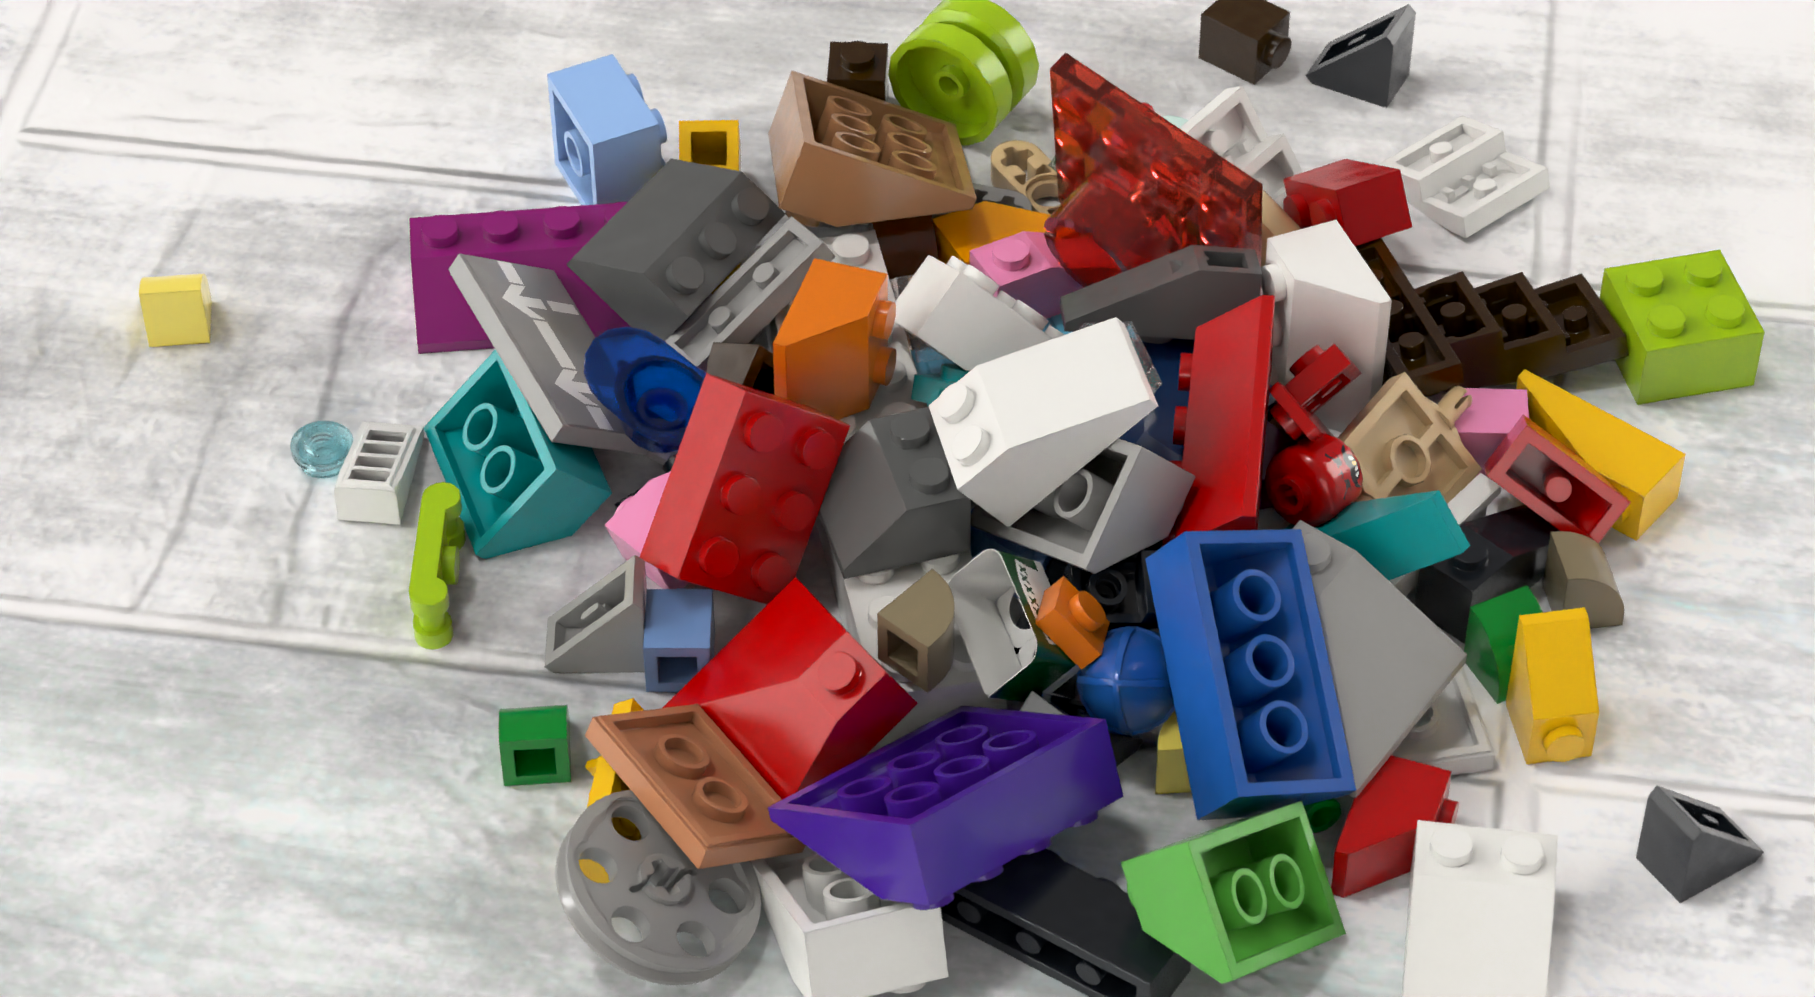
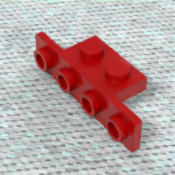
[1268,344,1362,442]

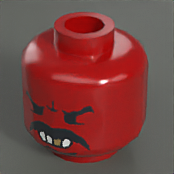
[1265,433,1363,528]

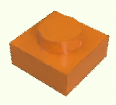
[1035,576,1110,670]

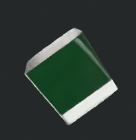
[948,549,1080,702]

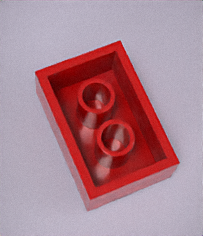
[639,373,850,605]

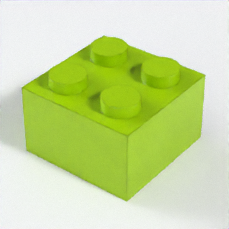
[1599,250,1765,405]

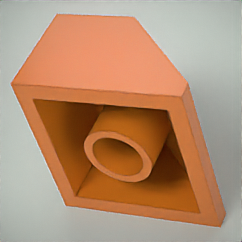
[773,258,897,420]

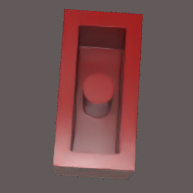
[1283,159,1412,246]

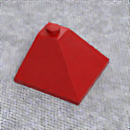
[662,577,918,800]

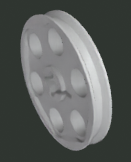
[555,790,761,985]

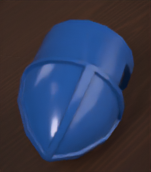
[1076,626,1175,735]

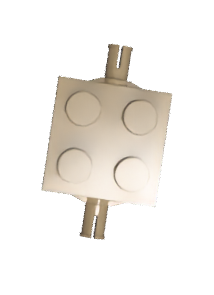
[1338,372,1482,504]

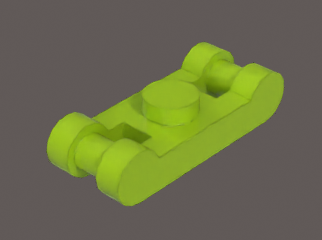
[409,482,466,650]

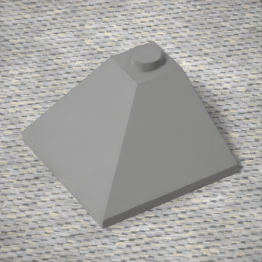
[1293,520,1467,798]

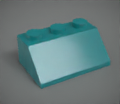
[424,349,612,559]

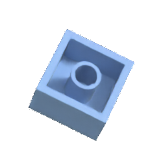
[547,54,667,205]

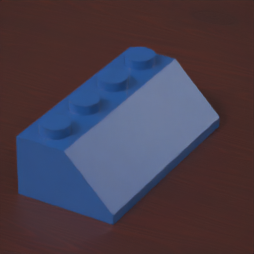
[1145,529,1356,820]

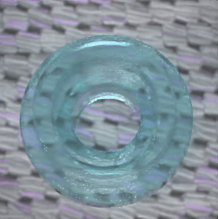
[290,421,353,478]

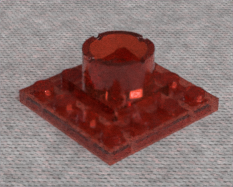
[1043,52,1263,295]

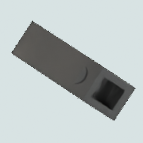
[1059,245,1263,344]

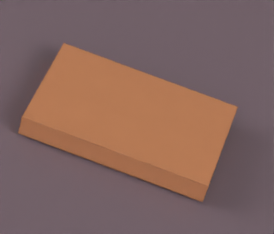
[585,704,806,869]

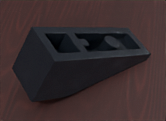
[1415,504,1560,644]

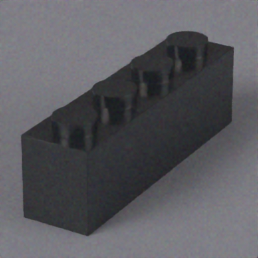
[941,848,1191,997]

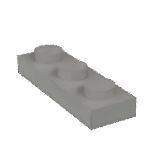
[659,216,836,386]

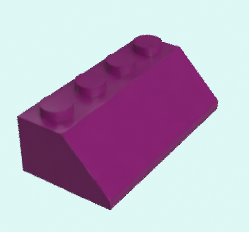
[409,202,639,354]

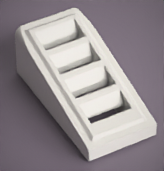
[334,421,425,525]

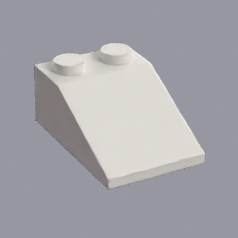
[929,317,1158,527]
[1401,820,1558,997]
[751,846,948,997]

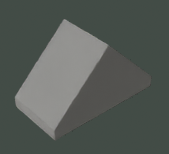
[544,555,647,673]

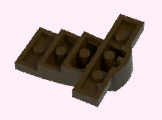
[1355,238,1629,397]

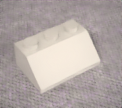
[1261,220,1392,432]

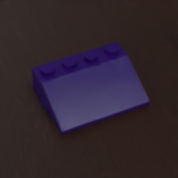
[768,705,1124,910]

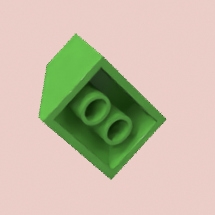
[1121,801,1346,984]

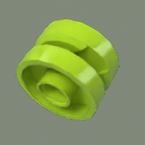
[888,0,1039,146]

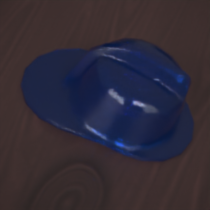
[584,326,706,454]

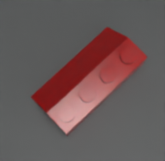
[1162,295,1275,547]

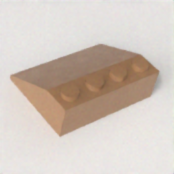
[768,70,977,227]

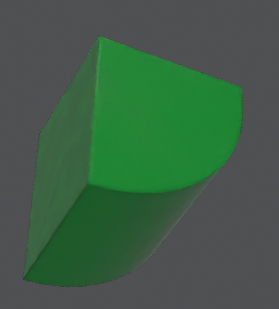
[1464,585,1543,704]
[499,705,571,786]

